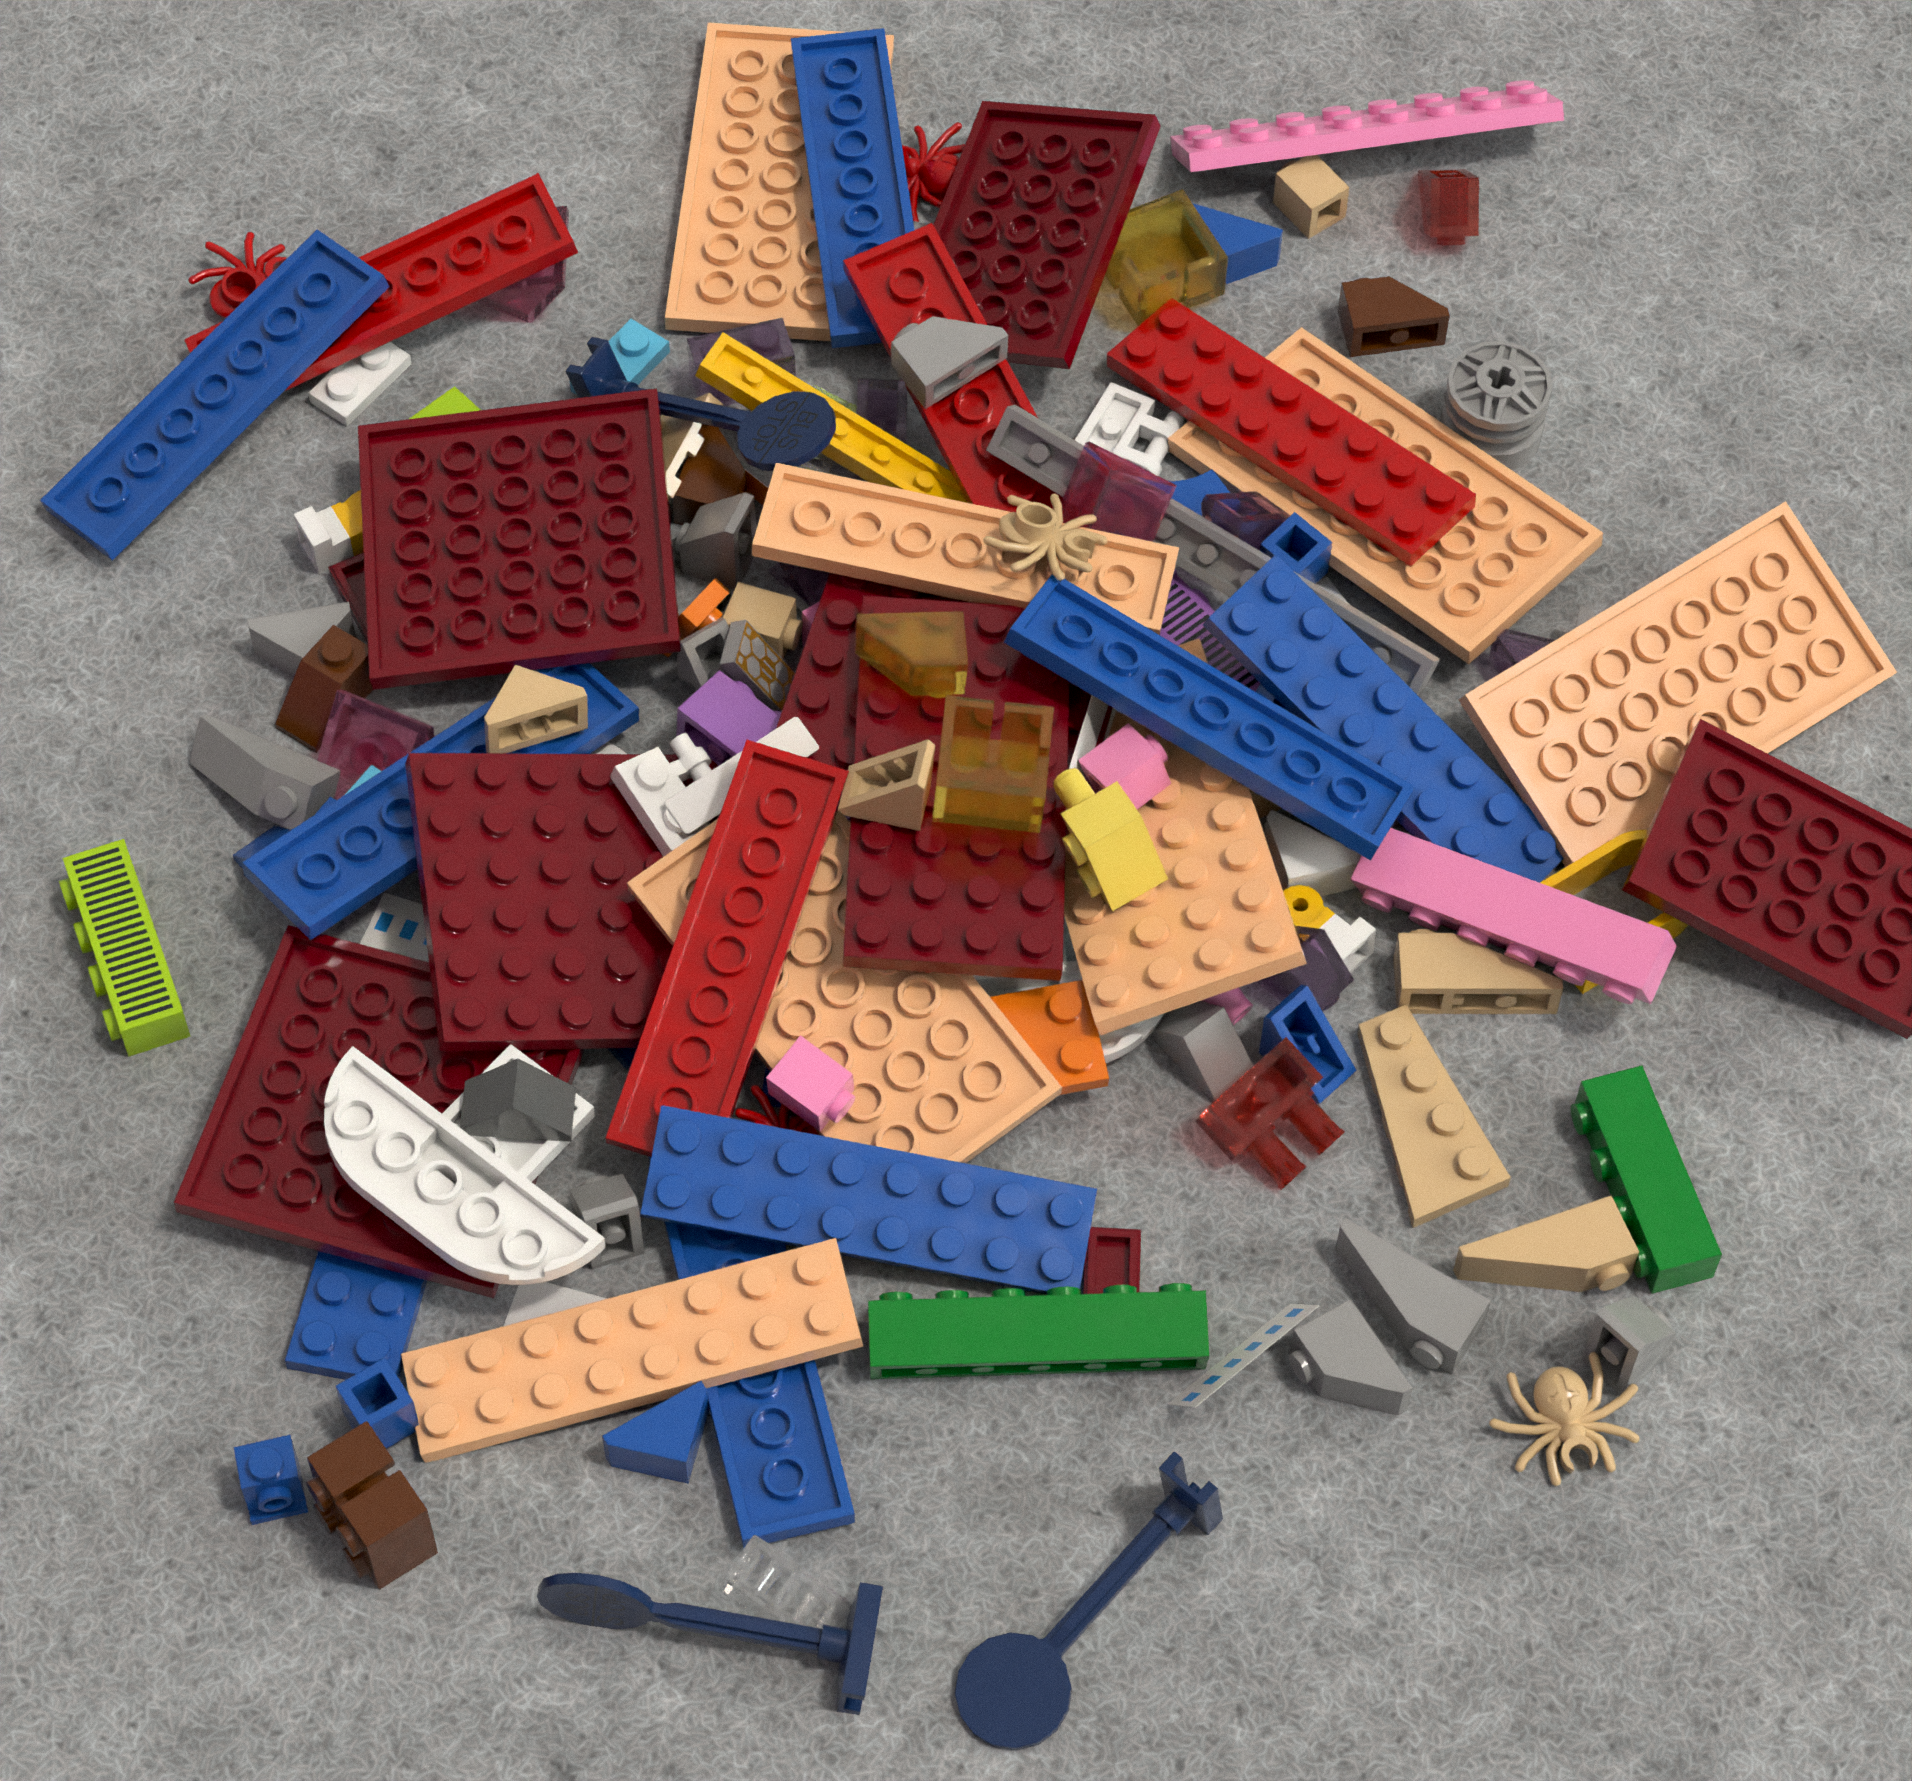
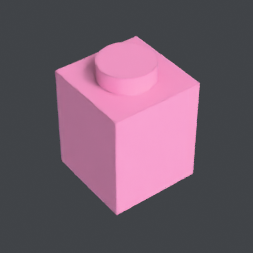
[1078,723,1171,809]
[766,1035,855,1132]

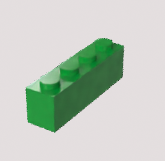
[1571,1065,1722,1294]

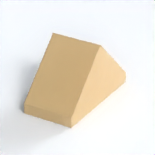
[484,665,588,753]
[838,740,935,831]

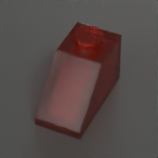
[1418,169,1479,245]

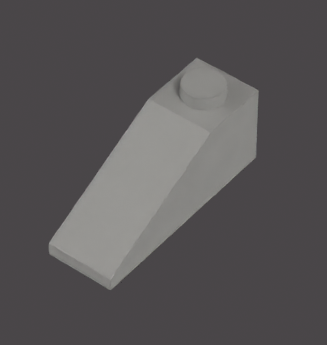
[189,714,341,830]
[1335,1218,1491,1374]

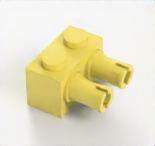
[1053,768,1168,912]

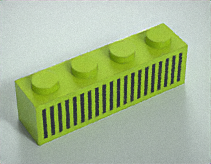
[59,839,191,1057]

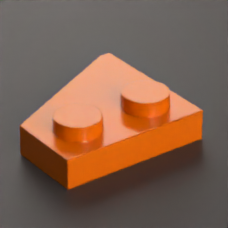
[664,578,730,657]
[990,980,1109,1095]

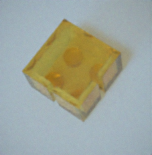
[1105,189,1228,326]
[932,695,1054,833]

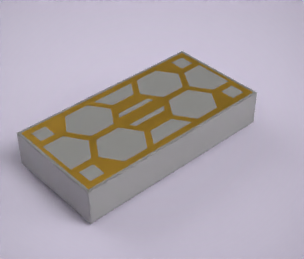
[719,620,795,712]

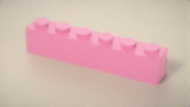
[1351,828,1677,1004]

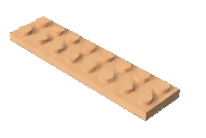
[752,463,1179,635]
[401,1238,864,1463]

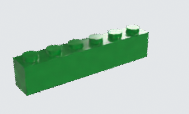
[868,1283,1209,1379]

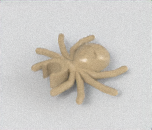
[983,494,1108,581]
[1489,1352,1640,1486]

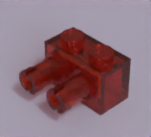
[1195,1037,1345,1190]

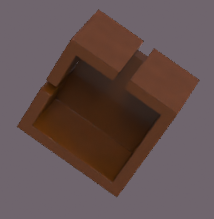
[306,1421,438,1590]

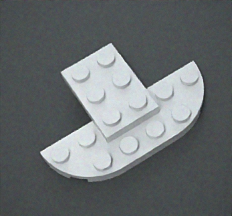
[324,1044,605,1285]

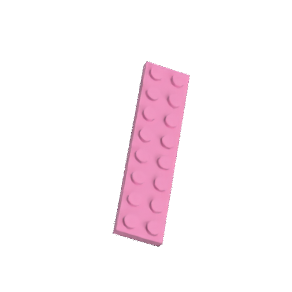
[1170,80,1564,172]

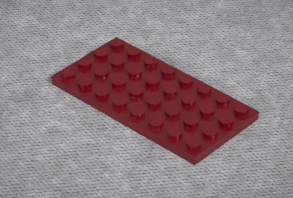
[842,596,1069,981]

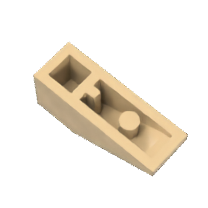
[1393,929,1563,1014]
[1453,1196,1639,1292]

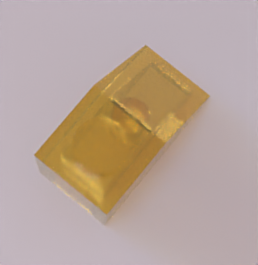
[855,611,968,698]

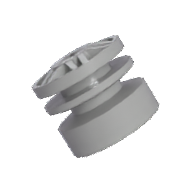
[1440,341,1553,470]

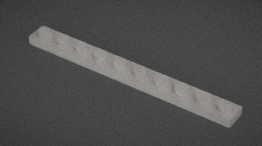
[986,405,1440,697]

